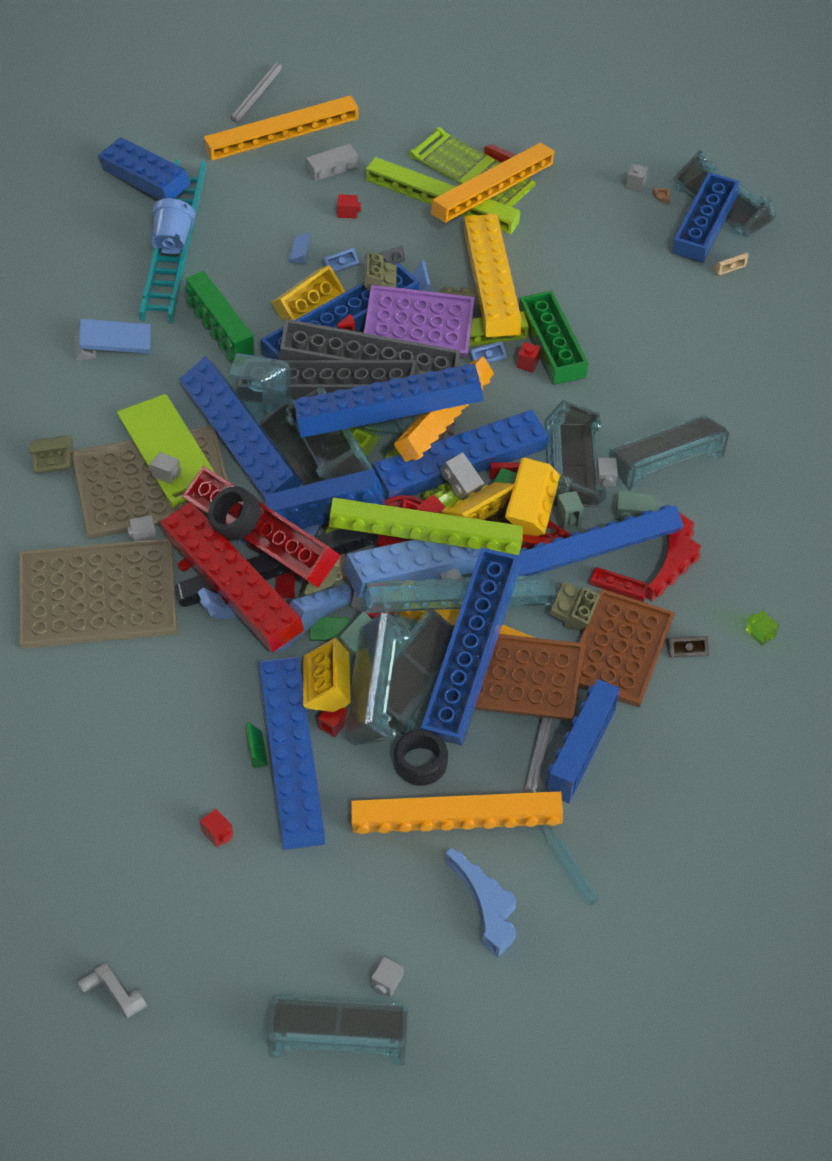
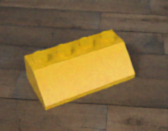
[271,265,345,321]
[505,457,560,536]
[441,482,514,520]
[303,638,351,712]

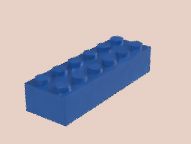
[98,137,191,200]
[672,172,740,262]
[265,469,385,529]
[545,679,620,804]

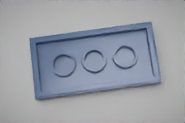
[79,319,151,354]

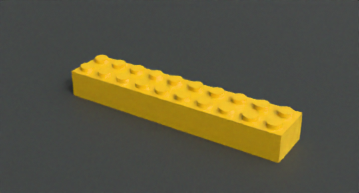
[464,214,521,337]

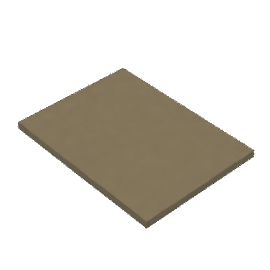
[71,425,229,539]
[19,539,178,649]

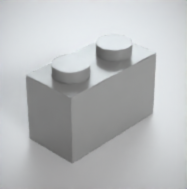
[440,452,484,499]

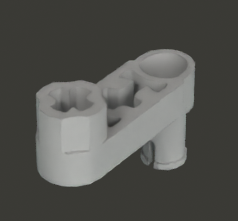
[77,963,147,1019]

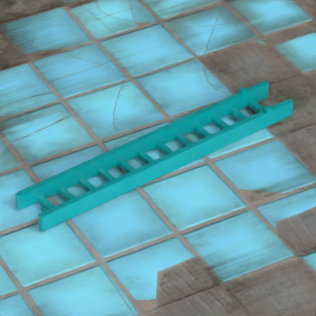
[139,159,207,323]

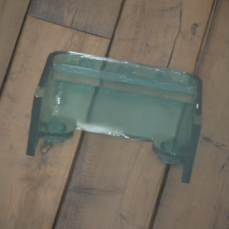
[229,353,292,427]

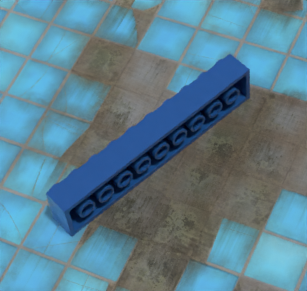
[261,263,420,360]
[179,356,303,498]
[294,364,484,438]
[371,410,550,500]
[421,547,521,746]
[259,658,325,850]

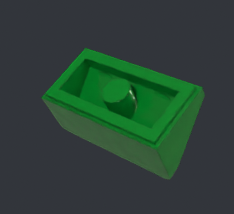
[310,617,349,641]
[246,723,268,768]

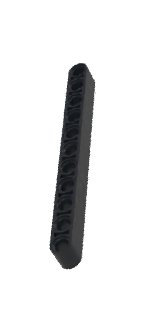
[175,529,379,607]

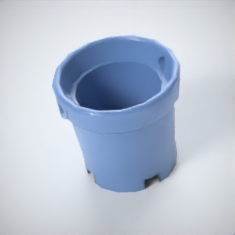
[151,198,196,255]

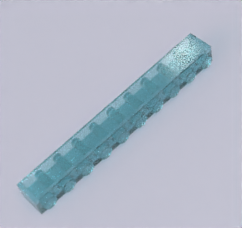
[362,574,557,613]

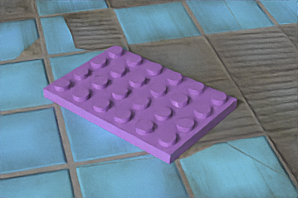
[364,285,474,357]

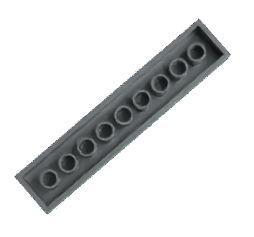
[278,319,460,374]
[237,360,420,401]

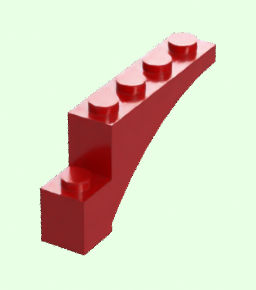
[646,511,701,602]

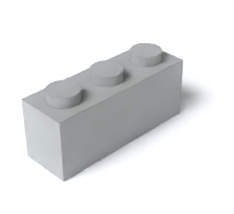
[306,143,358,182]

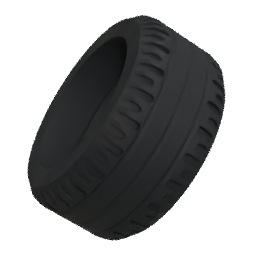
[208,486,261,540]
[394,730,448,786]

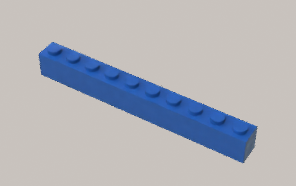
[512,505,684,580]

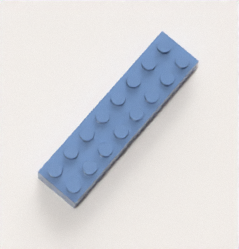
[343,540,480,598]

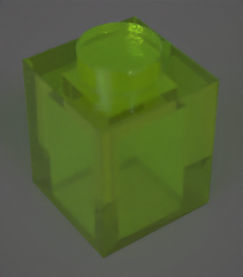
[746,610,779,646]

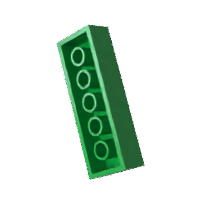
[185,271,255,367]
[519,290,588,385]

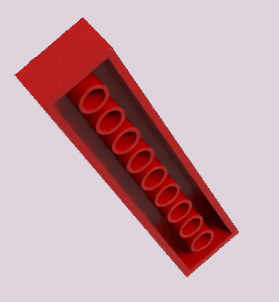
[182,465,341,588]
[160,502,304,653]

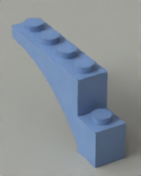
[275,584,355,653]
[445,848,517,958]

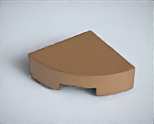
[653,188,670,204]

